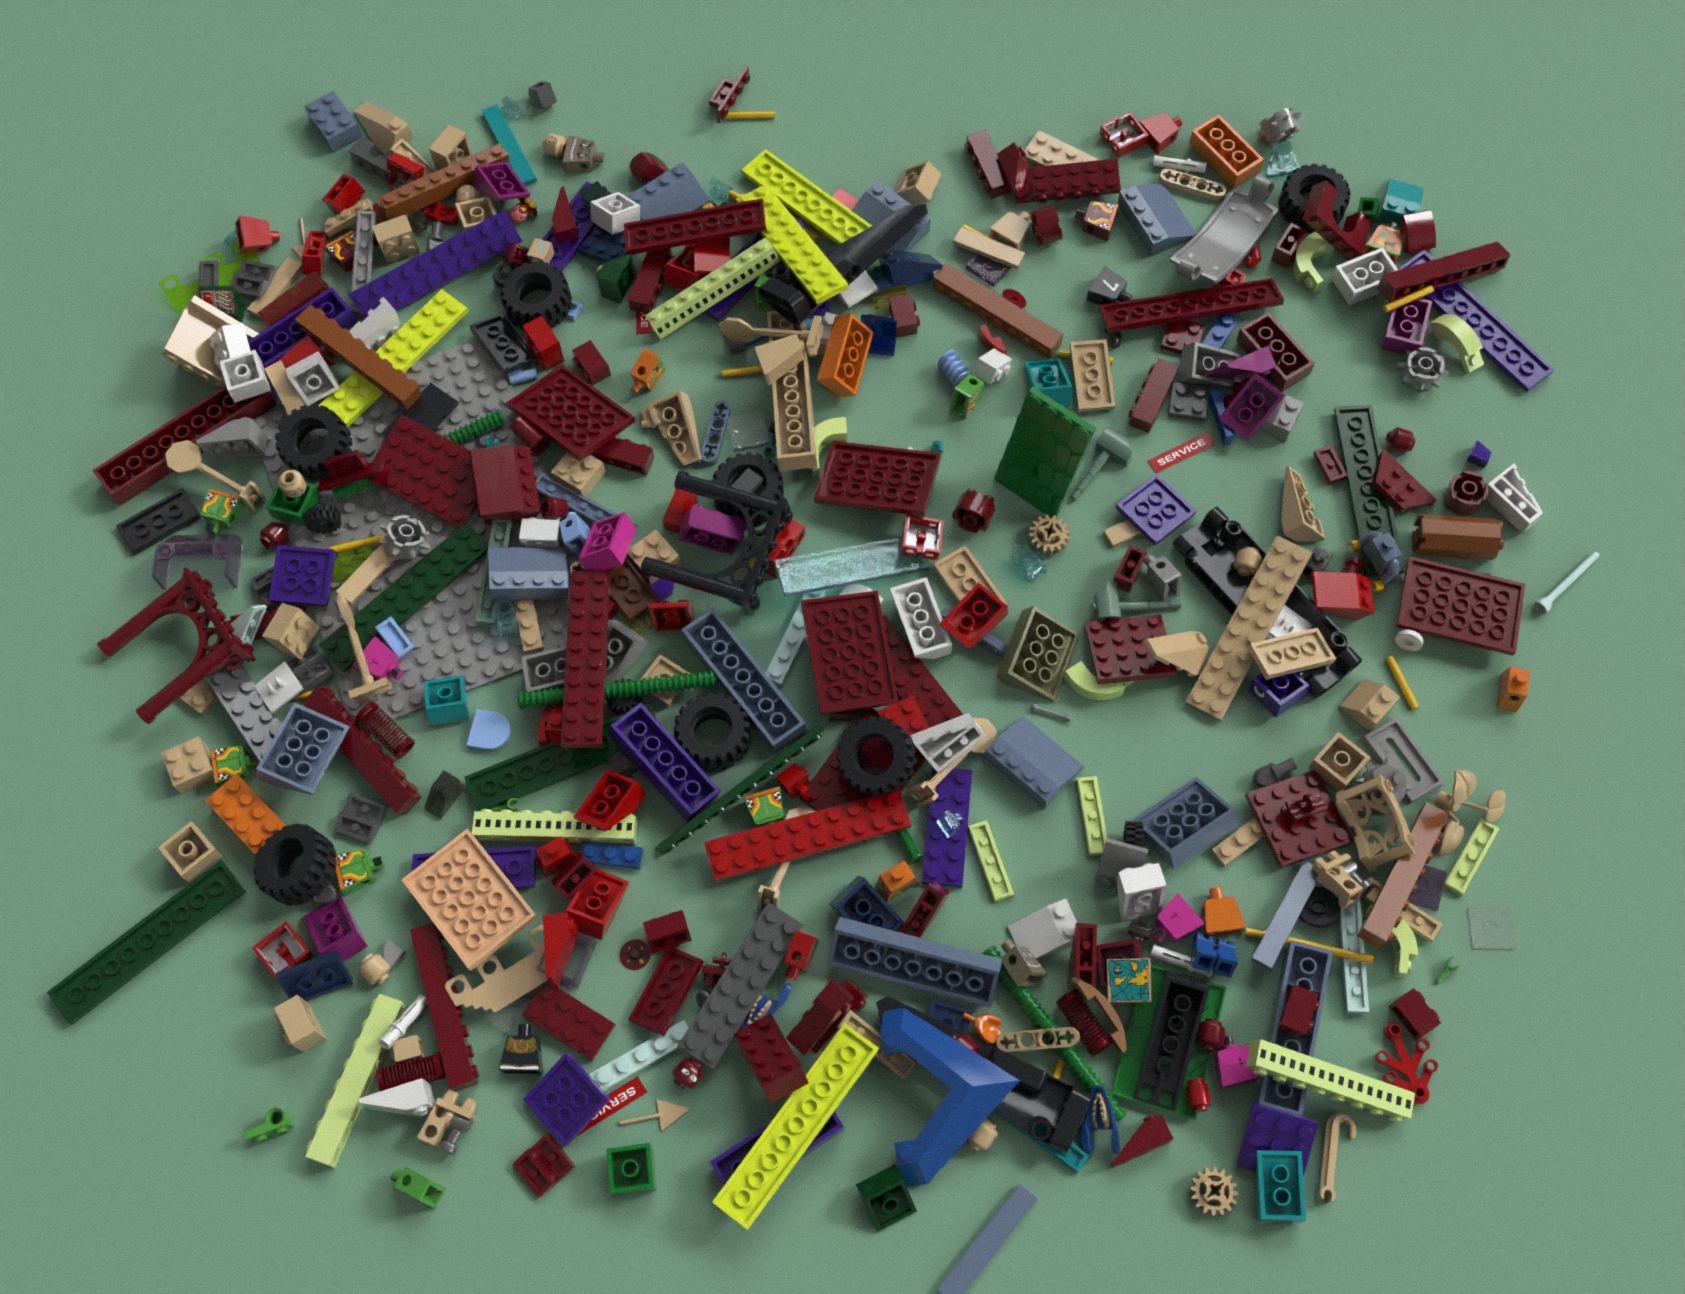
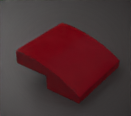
[1400,210,1436,253]
[512,1133,576,1198]

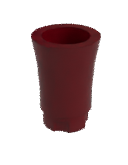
[510,416,551,456]

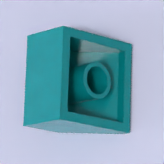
[424,675,470,725]

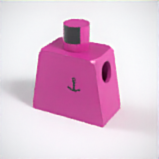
[352,637,404,681]
[1151,893,1204,944]
[1214,1035,1262,1090]

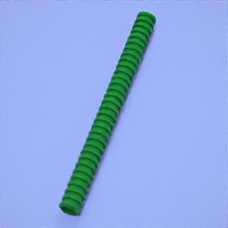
[332,409,506,502]
[518,670,715,709]
[982,946,1127,1122]

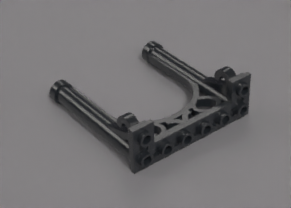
[640,470,793,616]

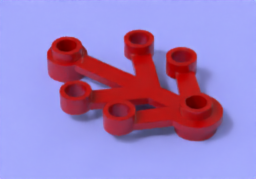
[1375,1022,1438,1104]

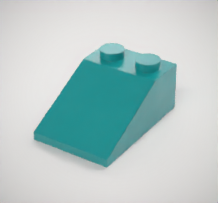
[1377,179,1424,227]
[1024,358,1073,406]
[1255,1150,1306,1223]

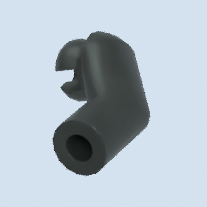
[1104,327,1122,348]

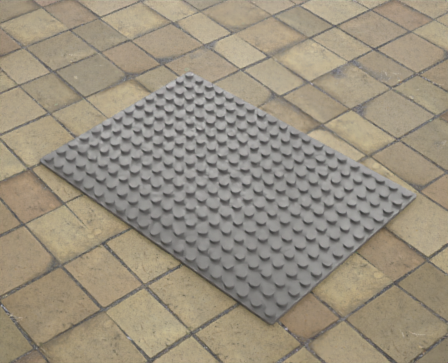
[253,339,581,729]

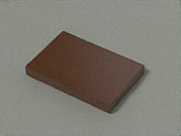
[608,557,660,622]

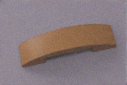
[1071,977,1126,1053]

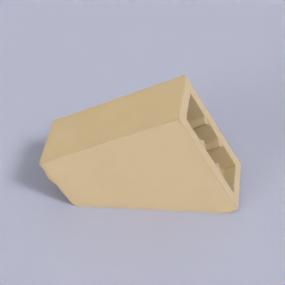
[755,334,806,386]

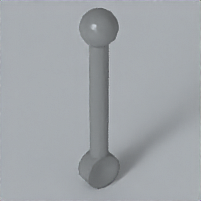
[1031,704,1071,721]

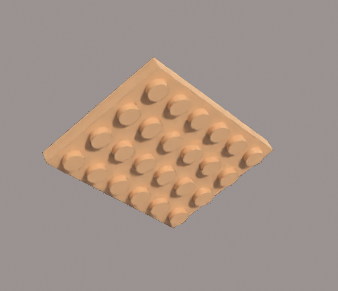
[402,828,538,971]

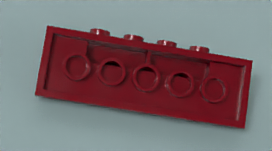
[1015,158,1121,204]

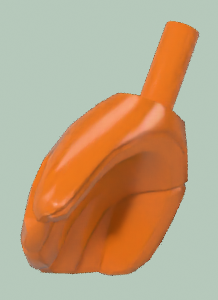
[963,1013,1001,1044]

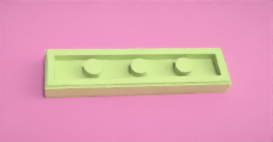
[1076,776,1107,857]
[1443,818,1499,896]
[968,820,1014,903]

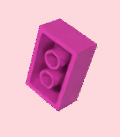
[578,512,637,571]

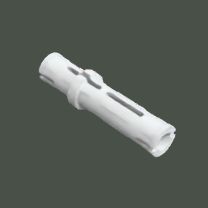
[1153,155,1207,174]
[1150,944,1213,978]
[379,994,428,1050]

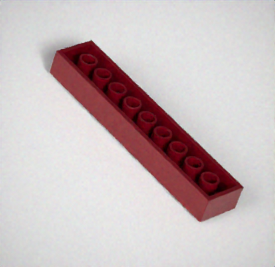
[92,385,277,506]

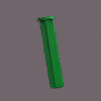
[895,829,924,864]

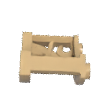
[1336,774,1416,873]

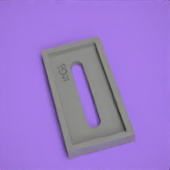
[1363,717,1445,804]

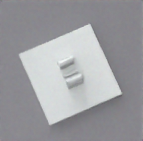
[1270,605,1312,637]
[254,661,304,714]

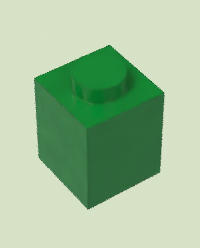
[1358,197,1380,223]

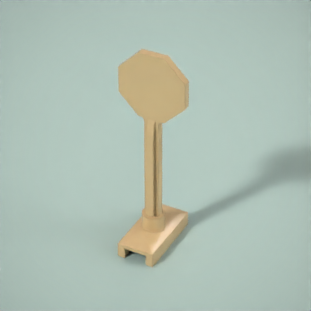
[719,316,824,357]
[165,440,266,514]
[337,593,393,703]
[905,718,996,807]
[757,805,817,910]

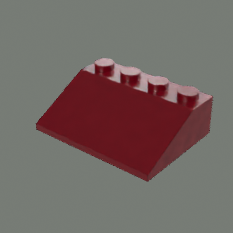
[469,445,541,522]

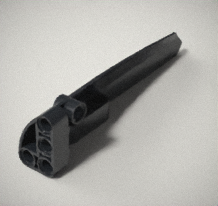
[758,204,928,326]
[876,996,1092,1154]

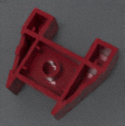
[786,979,868,1056]

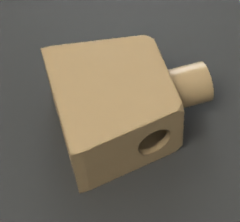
[989,211,1030,250]

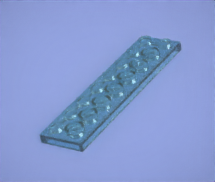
[774,537,930,597]

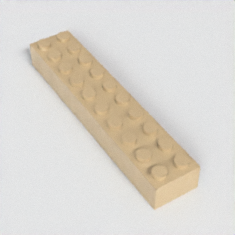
[767,311,817,472]

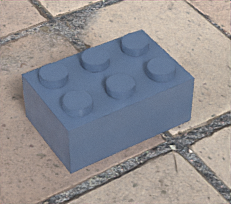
[304,91,363,153]

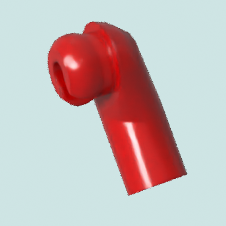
[1244,246,1261,269]

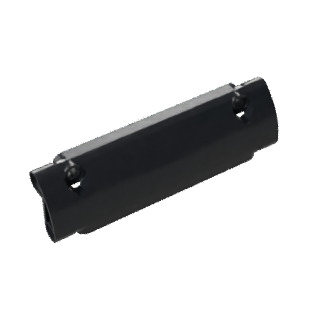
[1172,506,1363,699]

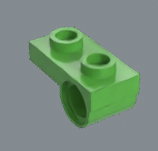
[244,1107,294,1144]

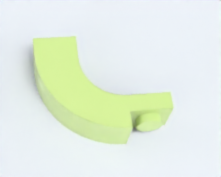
[1293,232,1328,293]
[1430,314,1484,373]
[808,417,847,477]
[1064,661,1134,701]
[1365,905,1418,979]

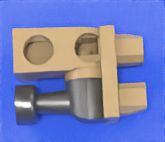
[1312,850,1374,909]
[417,1089,477,1155]

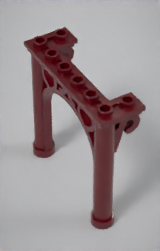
[97,567,256,724]

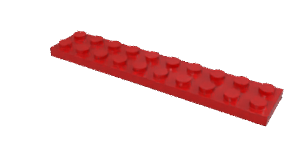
[704,789,911,882]

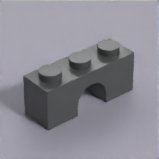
[348,136,398,181]

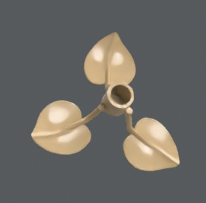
[1435,770,1507,855]

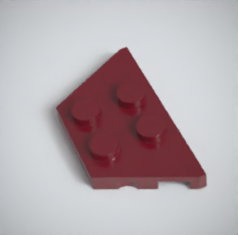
[1372,450,1437,512]

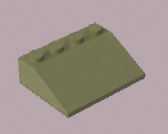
[996,606,1080,701]

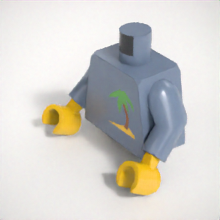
[1345,531,1402,592]

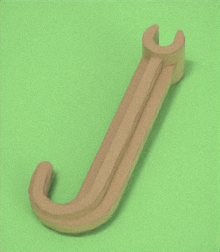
[1315,1113,1356,1204]

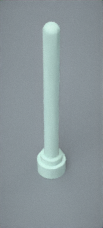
[1534,552,1599,614]

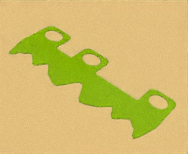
[159,241,260,314]

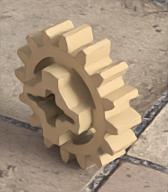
[1028,515,1070,555]
[1189,1166,1238,1217]

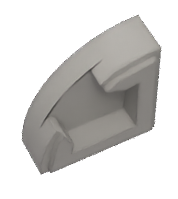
[383,939,406,969]

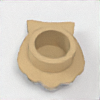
[640,406,657,428]

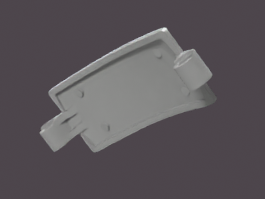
[1170,175,1279,283]

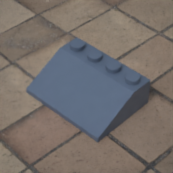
[626,162,710,220]
[852,180,931,252]
[1117,184,1197,256]
[488,547,568,600]
[256,702,350,795]
[984,716,1084,809]
[1133,777,1238,869]

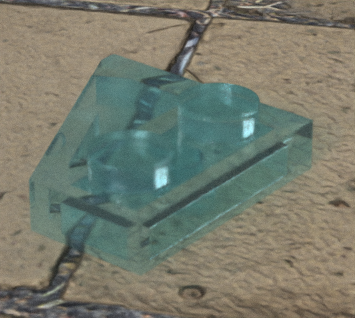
[1266,141,1300,179]

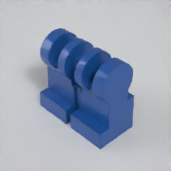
[1191,932,1238,978]

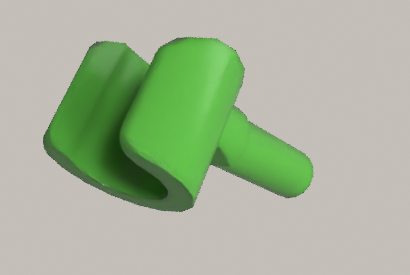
[491,798,519,812]
[1436,957,1460,983]

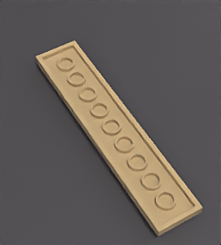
[1186,536,1312,721]

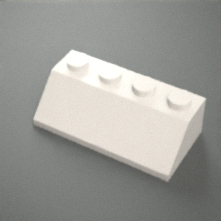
[890,577,952,659]

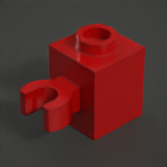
[776,762,812,800]

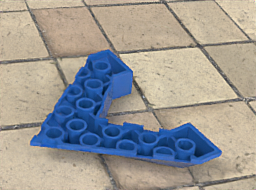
[880,1008,1021,1187]

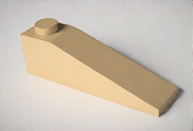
[354,101,413,155]
[647,391,701,466]
[1281,466,1325,542]
[1145,631,1209,677]

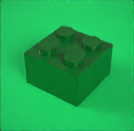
[265,482,321,527]
[606,1143,657,1197]

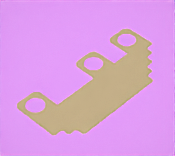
[445,925,548,1012]

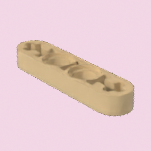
[1159,169,1226,201]
[996,1027,1080,1052]

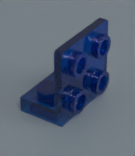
[861,314,897,356]

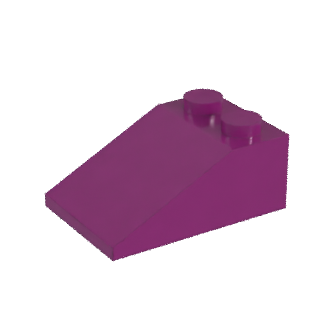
[473,162,530,201]
[1205,346,1276,381]
[1219,373,1285,441]
[304,895,368,961]

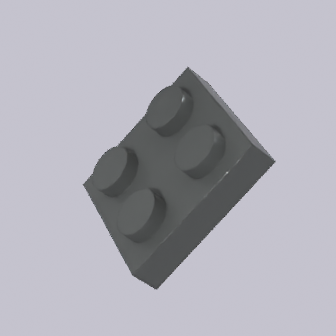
[1168,381,1210,422]

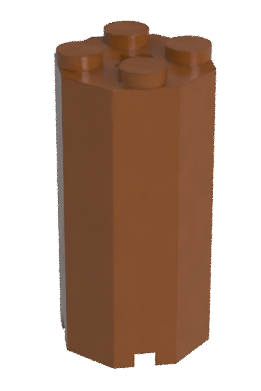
[1412,514,1504,560]

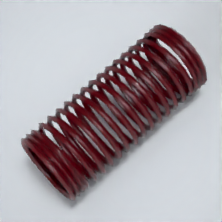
[356,701,415,759]
[1056,988,1113,1057]
[376,1052,446,1091]

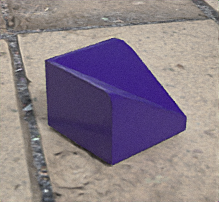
[1467,440,1491,468]

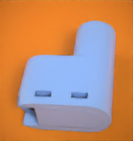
[508,368,538,385]

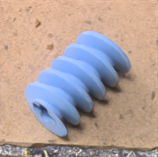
[938,350,972,388]

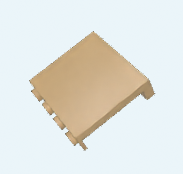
[161,295,259,389]

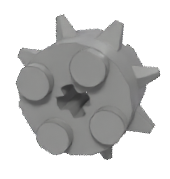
[1258,108,1301,146]
[1398,347,1449,390]
[379,515,430,560]
[1355,757,1411,813]

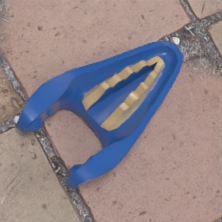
[741,983,792,1028]
[1081,1086,1120,1154]

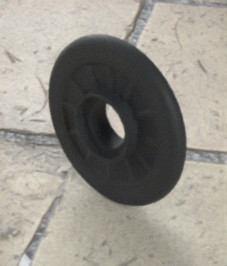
[1299,886,1341,927]

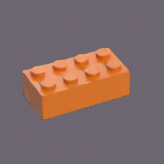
[1189,114,1264,189]
[817,313,873,398]
[205,773,286,856]

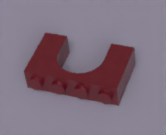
[1302,180,1372,260]

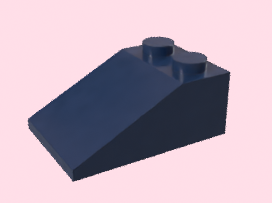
[878,250,943,286]
[829,876,905,931]

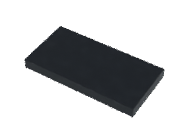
[470,313,536,375]
[381,382,459,439]
[116,488,202,556]

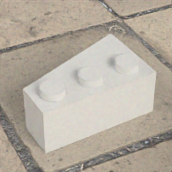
[349,297,402,350]
[1486,463,1543,534]
[910,713,986,772]

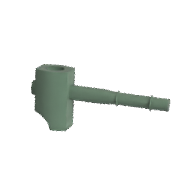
[1070,427,1132,501]
[1092,581,1181,622]

